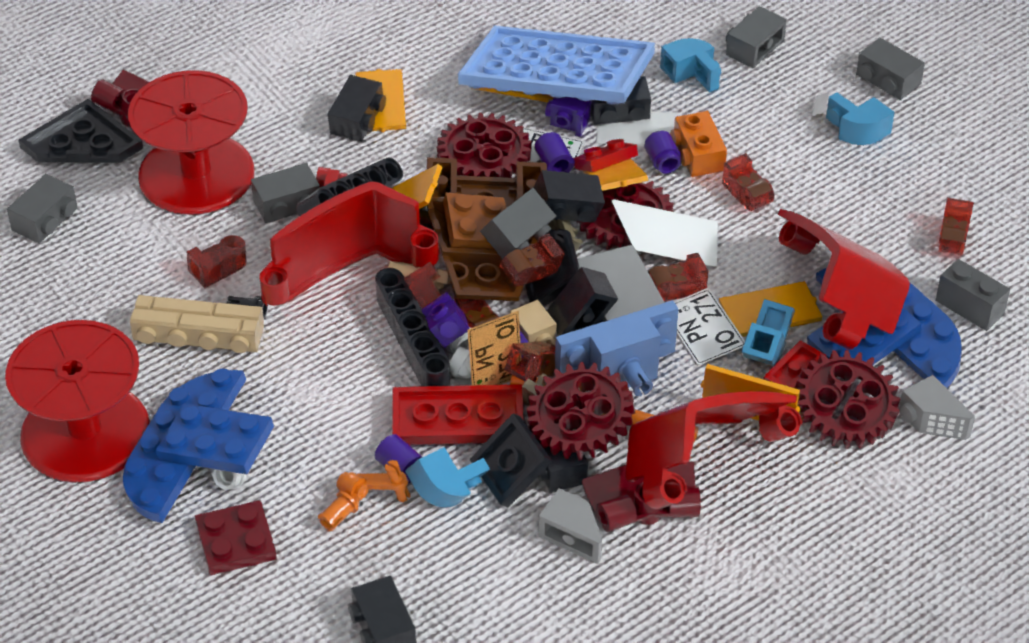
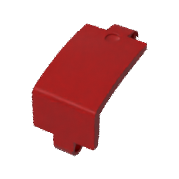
[259,182,439,306]
[778,209,910,350]
[625,391,802,509]

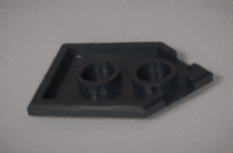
[525,229,580,307]

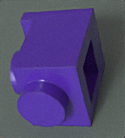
[545,97,591,137]
[422,292,470,348]

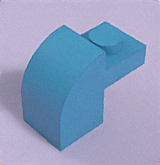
[660,38,721,92]
[826,92,895,145]
[742,299,795,366]
[405,447,490,508]

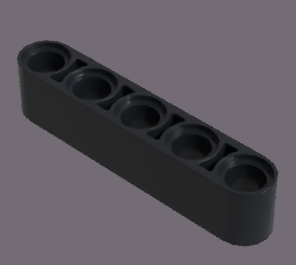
[296,157,403,216]
[375,268,450,386]

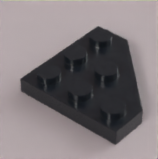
[18,99,143,163]

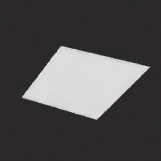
[812,93,829,115]

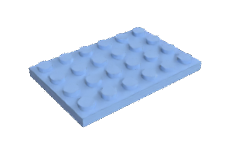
[458,25,655,104]

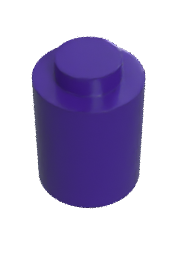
[534,132,575,173]
[374,434,422,484]

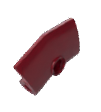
[91,70,149,127]
[582,461,701,532]

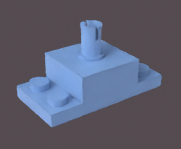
[555,300,679,396]

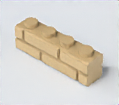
[130,295,264,353]

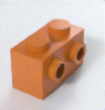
[670,111,727,177]

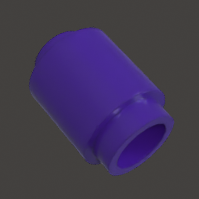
[644,131,681,174]

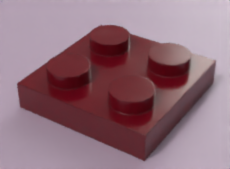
[195,500,277,576]

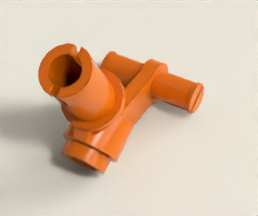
[318,460,411,531]

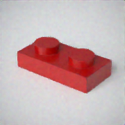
[573,139,638,172]
[763,340,826,388]

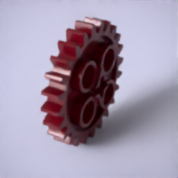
[437,112,531,178]
[576,181,674,250]
[795,350,901,449]
[526,362,635,460]

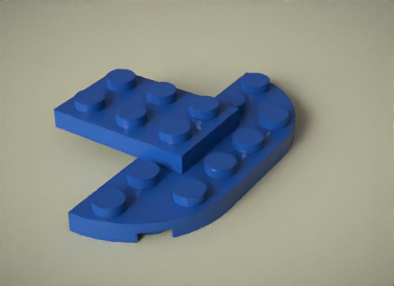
[807,267,962,388]
[123,369,274,523]

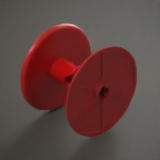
[128,70,255,214]
[5,320,150,482]

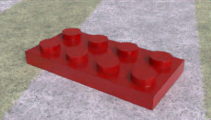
[392,384,524,445]

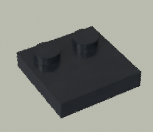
[469,413,552,508]

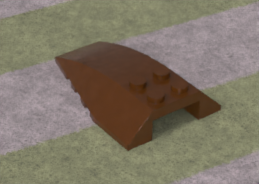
[426,157,547,301]

